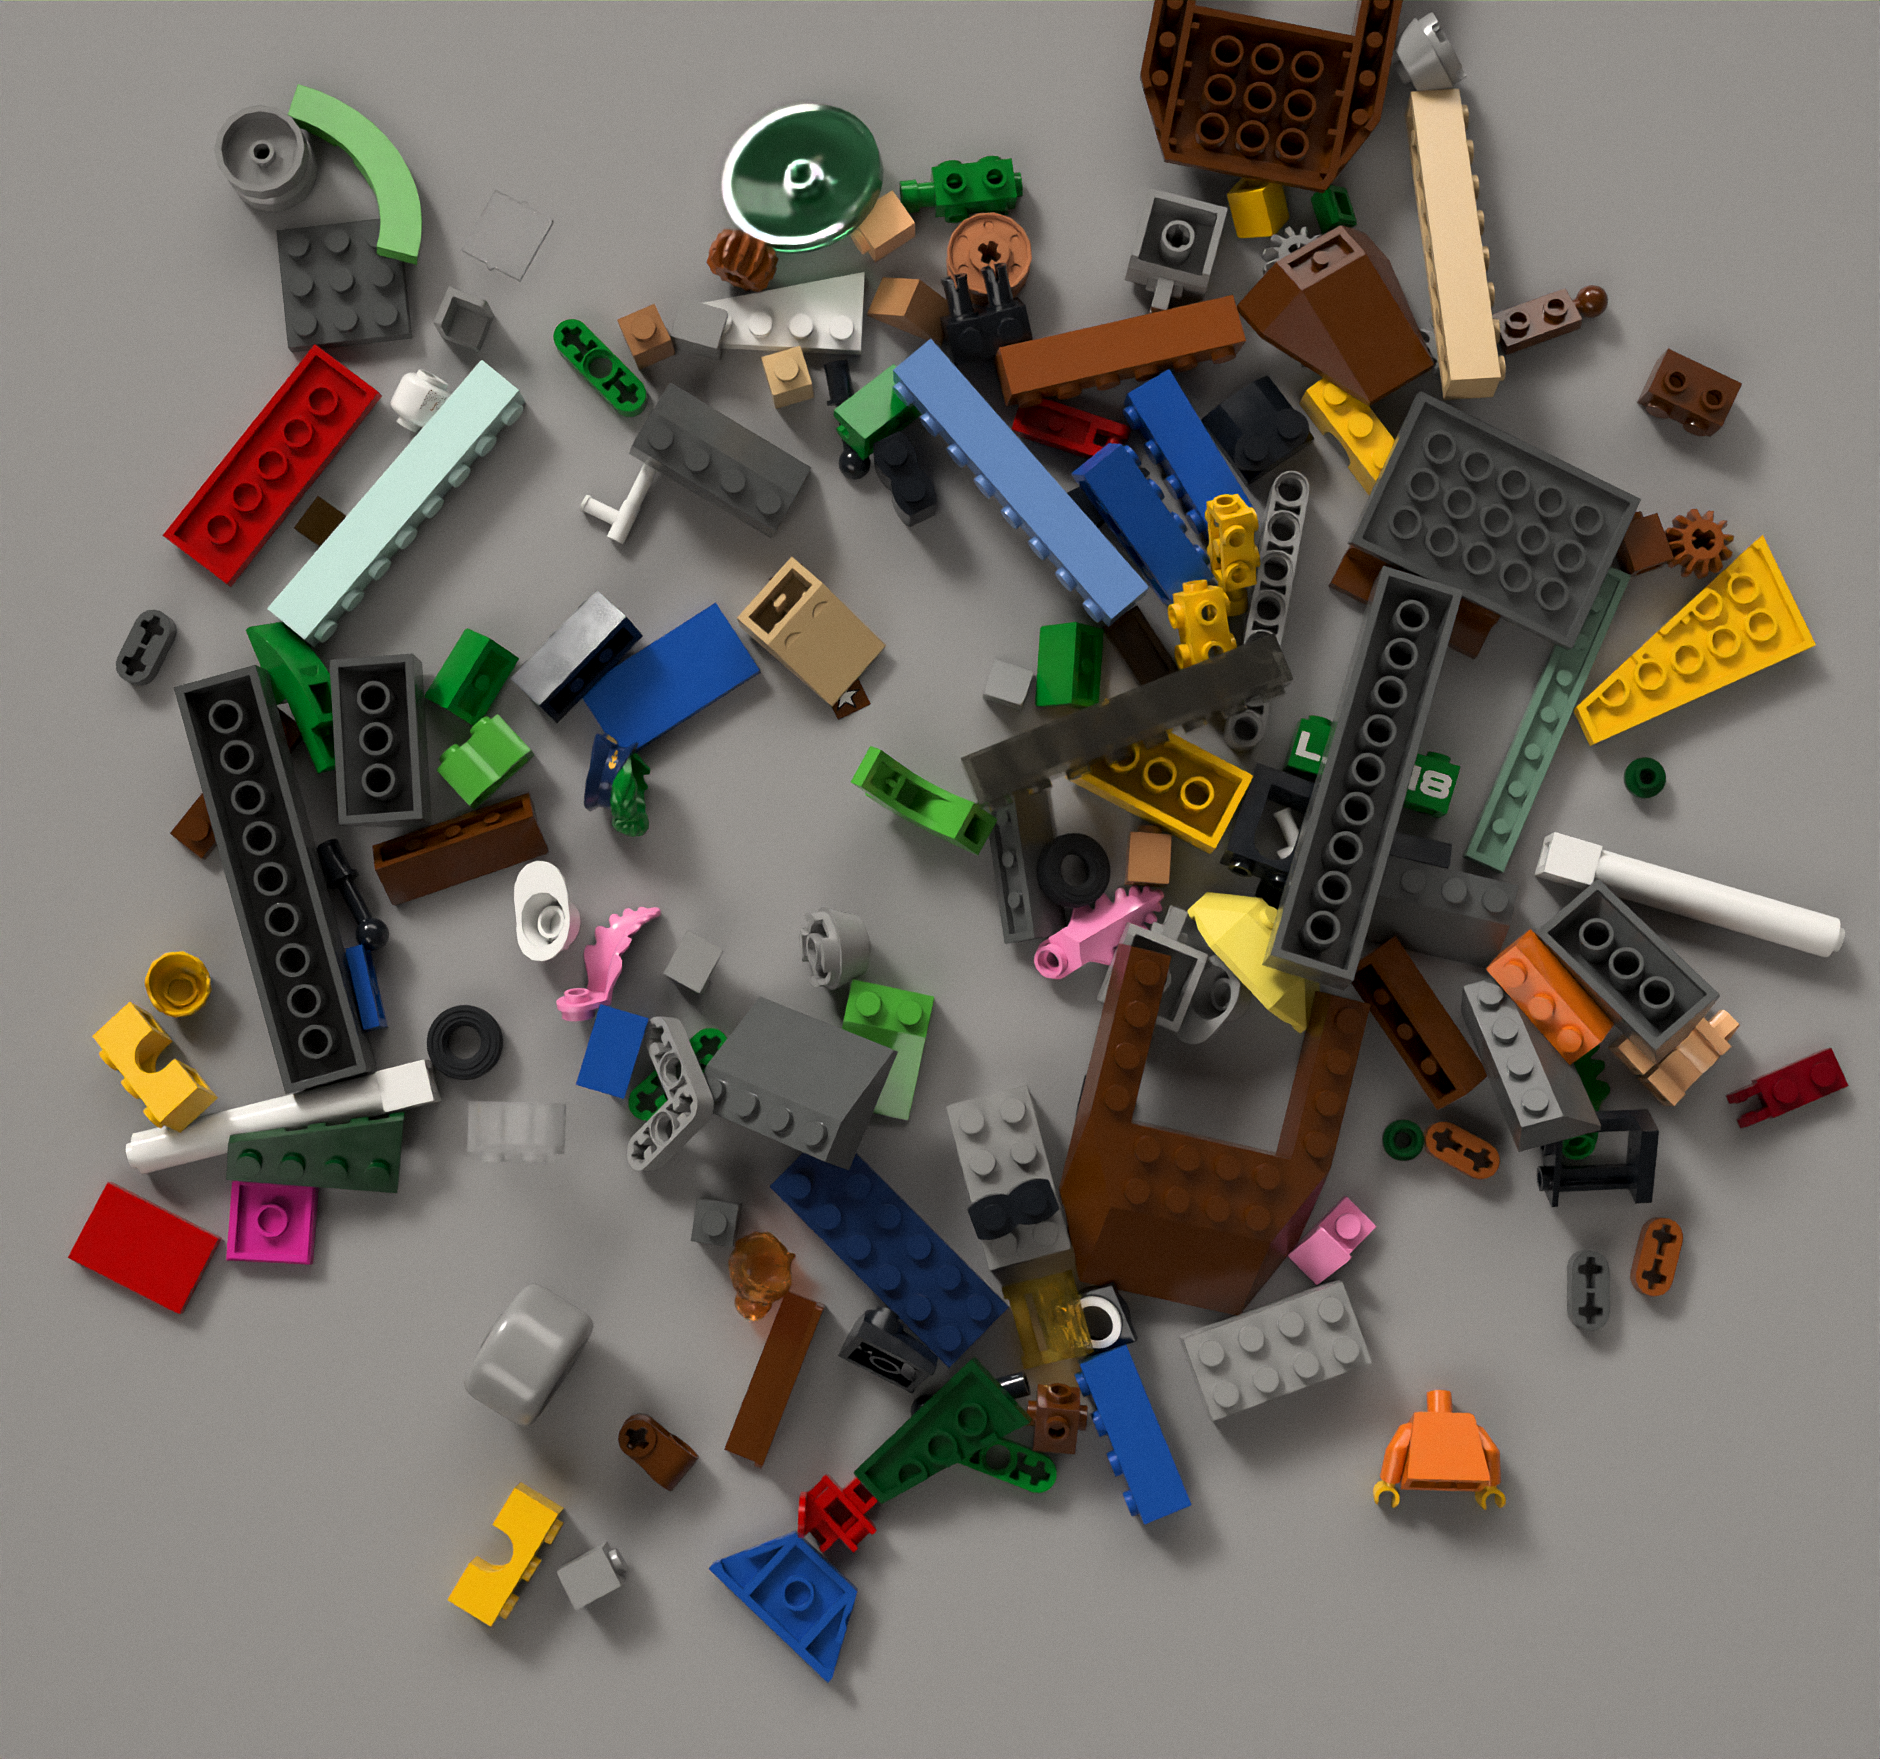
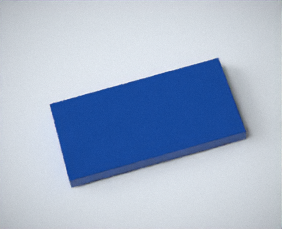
[583,602,761,753]

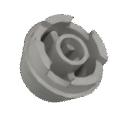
[1393,12,1467,91]
[799,907,871,990]

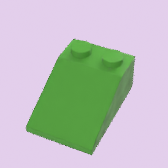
[842,979,934,1120]

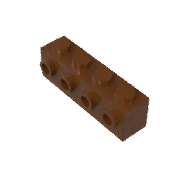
[1351,936,1487,1110]

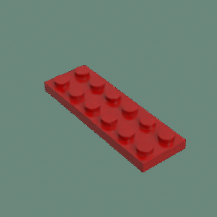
[162,344,382,587]

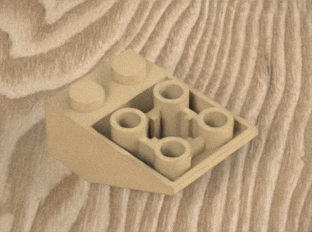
[737,557,886,707]

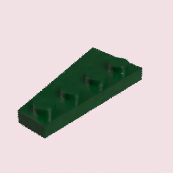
[226,1112,405,1193]
[853,1356,1033,1504]

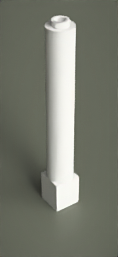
[1534,832,1845,958]
[126,1059,441,1174]

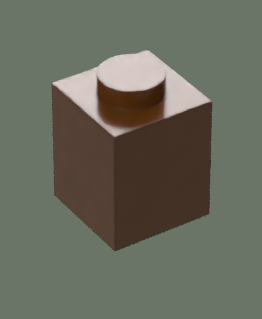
[1616,511,1674,578]

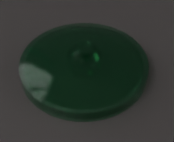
[723,104,884,254]

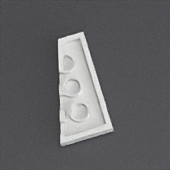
[703,272,865,355]

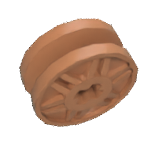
[946,212,1032,306]

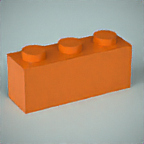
[1486,929,1614,1065]

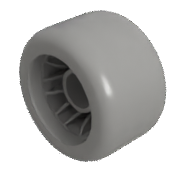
[464,1284,594,1427]

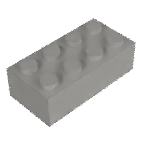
[945,1084,1071,1271]
[1179,1279,1372,1421]

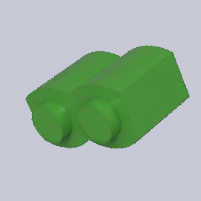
[436,714,535,810]

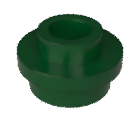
[1623,757,1666,799]
[1382,1119,1424,1161]

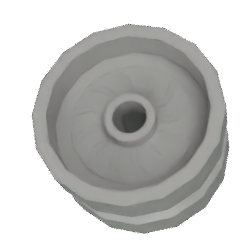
[214,105,318,212]

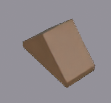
[867,277,950,346]

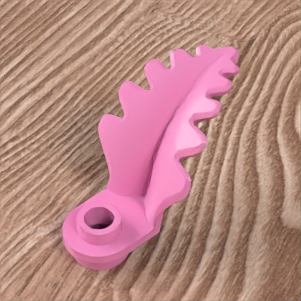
[1034,885,1164,979]
[556,907,661,1021]

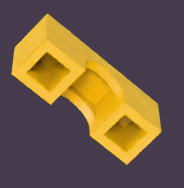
[1299,378,1395,496]
[92,1002,218,1133]
[447,1482,564,1627]

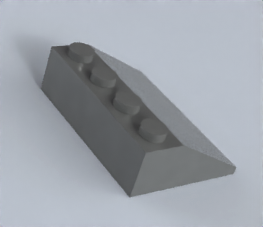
[703,996,898,1170]

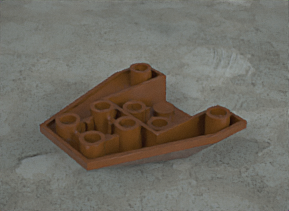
[1237,225,1434,407]

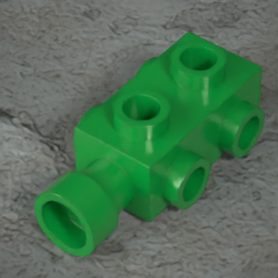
[899,156,1023,223]

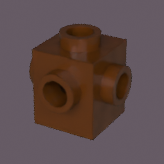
[1026,1383,1088,1454]

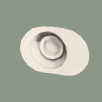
[514,861,581,961]

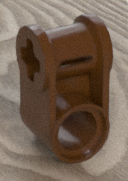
[618,1413,699,1491]

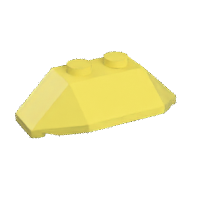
[1187,892,1320,1034]

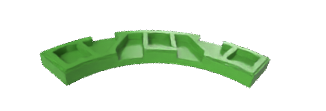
[288,84,422,265]

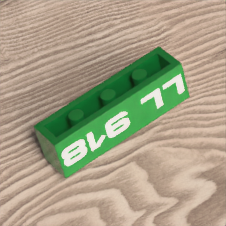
[1282,715,1461,818]

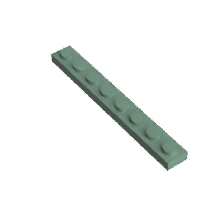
[1462,566,1631,874]

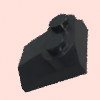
[1201,375,1315,487]
[838,1306,938,1394]

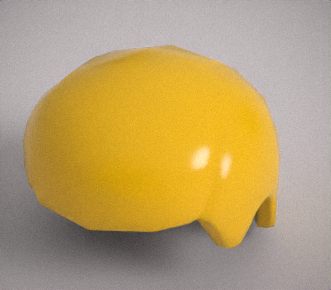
[145,951,212,1018]

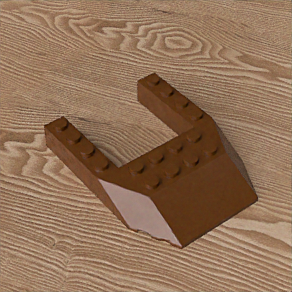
[1140,0,1403,193]
[1059,943,1371,1315]

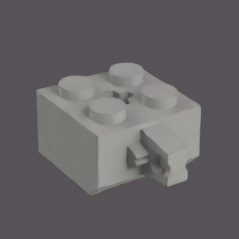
[1125,188,1228,314]
[1096,905,1208,1033]

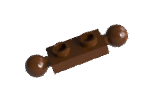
[1492,285,1608,355]

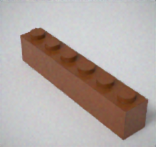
[994,295,1246,409]

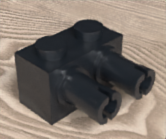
[940,263,1033,366]

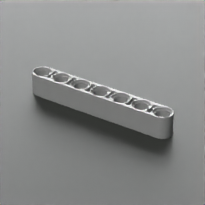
[1224,471,1310,752]

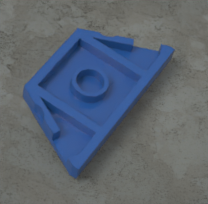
[709,1530,858,1683]

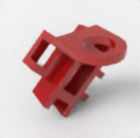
[798,1474,878,1553]

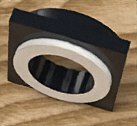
[1056,1282,1138,1357]

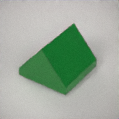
[1310,185,1357,235]

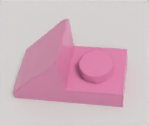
[1287,1196,1377,1285]

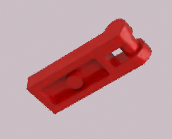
[1011,398,1131,459]

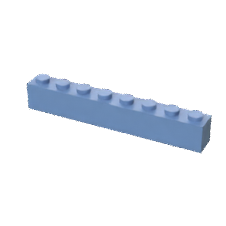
[892,338,1149,627]

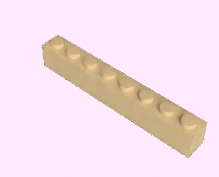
[1405,88,1506,400]

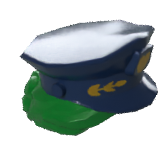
[584,733,651,837]

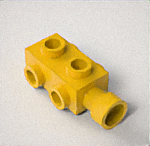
[1205,494,1260,616]
[1168,579,1237,707]

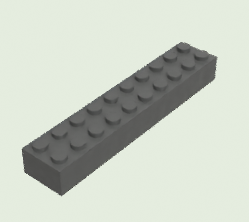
[1262,566,1463,991]
[174,665,377,1094]

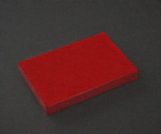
[68,1182,222,1314]

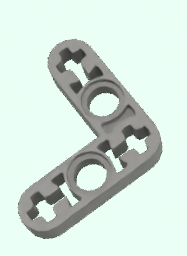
[627,1017,714,1171]

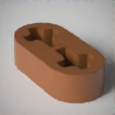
[1423,1121,1500,1179]
[1630,1217,1683,1296]

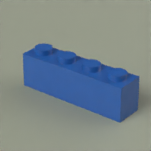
[1122,369,1254,541]
[1071,443,1215,605]
[1074,1344,1192,1525]

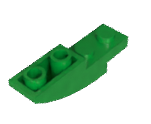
[245,622,336,774]

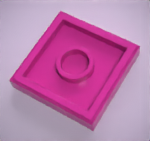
[226,1181,319,1265]

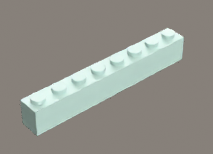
[267,360,525,647]

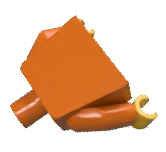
[1373,1390,1506,1510]

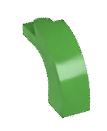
[851,746,998,855]

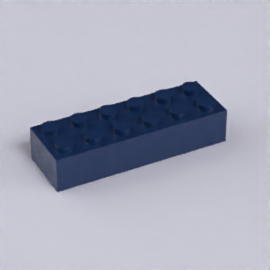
[769,1152,1009,1368]

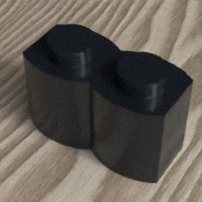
[873,431,936,527]
[967,1178,1059,1240]

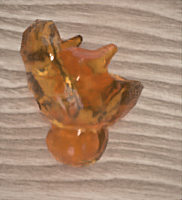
[727,1231,796,1322]

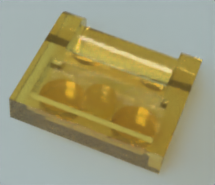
[1001,1269,1094,1369]

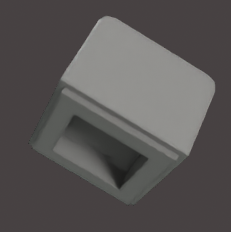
[983,659,1034,711]

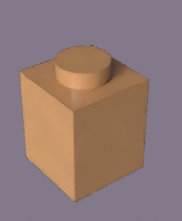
[617,303,675,370]
[1124,825,1172,888]

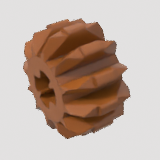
[706,229,779,292]
[1664,509,1734,579]

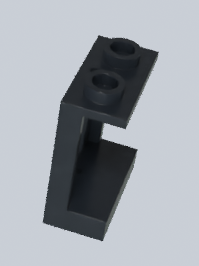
[1220,762,1315,891]
[1537,1109,1659,1207]

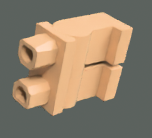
[1608,1010,1740,1106]

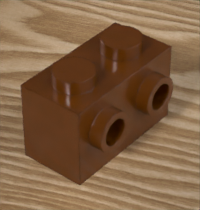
[1637,348,1742,437]

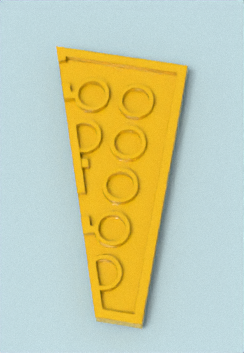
[1573,535,1816,746]

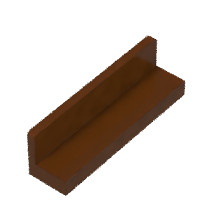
[1329,545,1501,659]
[372,792,549,906]
[724,1290,825,1469]

